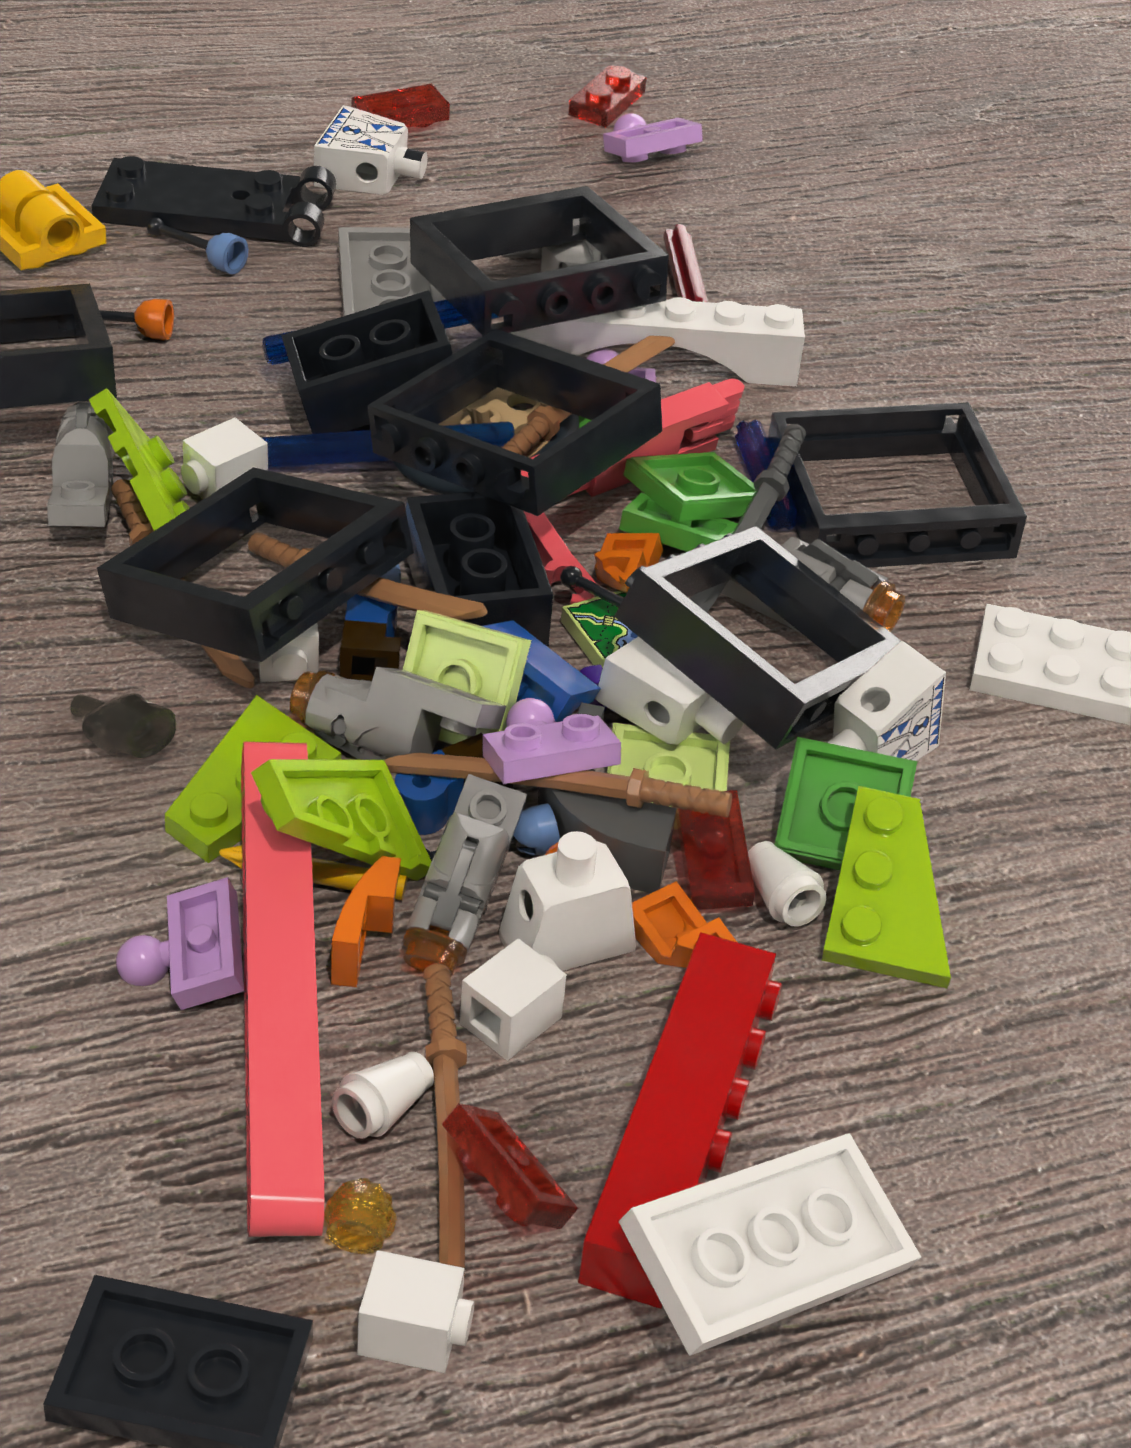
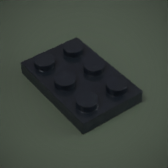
[43,1275,313,1448]

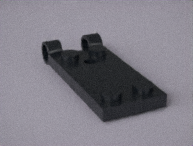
[91,156,336,247]

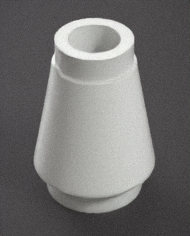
[744,841,826,926]
[332,1052,434,1139]

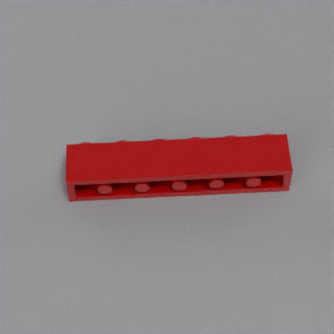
[578,932,782,1309]

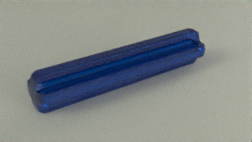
[735,419,798,531]

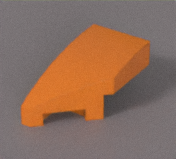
[594,533,663,593]
[331,856,401,987]
[632,881,738,968]

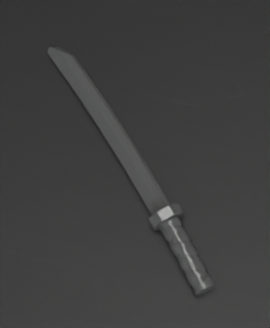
[689,424,806,612]

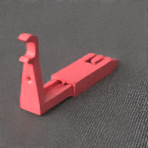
[521,379,744,604]

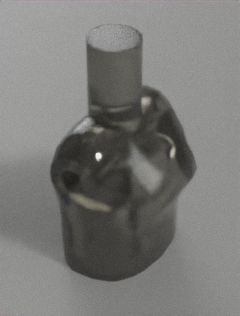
[70,693,176,758]

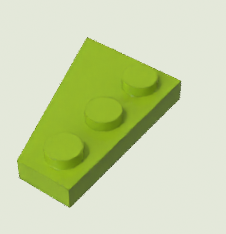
[89,388,190,531]
[164,695,342,863]
[251,759,432,881]
[821,786,951,989]

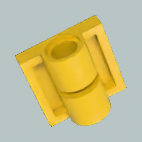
[0,170,107,271]

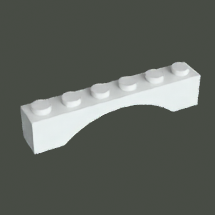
[510,297,805,387]

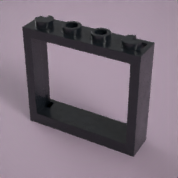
[410,186,669,336]
[0,283,117,409]
[367,329,662,516]
[765,402,1027,568]
[97,467,414,662]
[614,526,901,749]

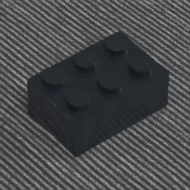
[281,290,453,441]
[406,492,553,646]

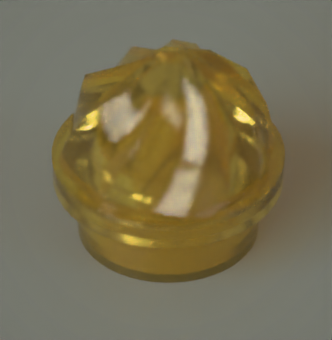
[324,1178,397,1254]

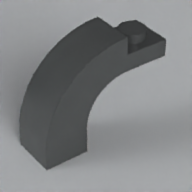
[538,702,677,893]

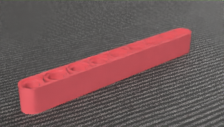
[241,741,324,1237]

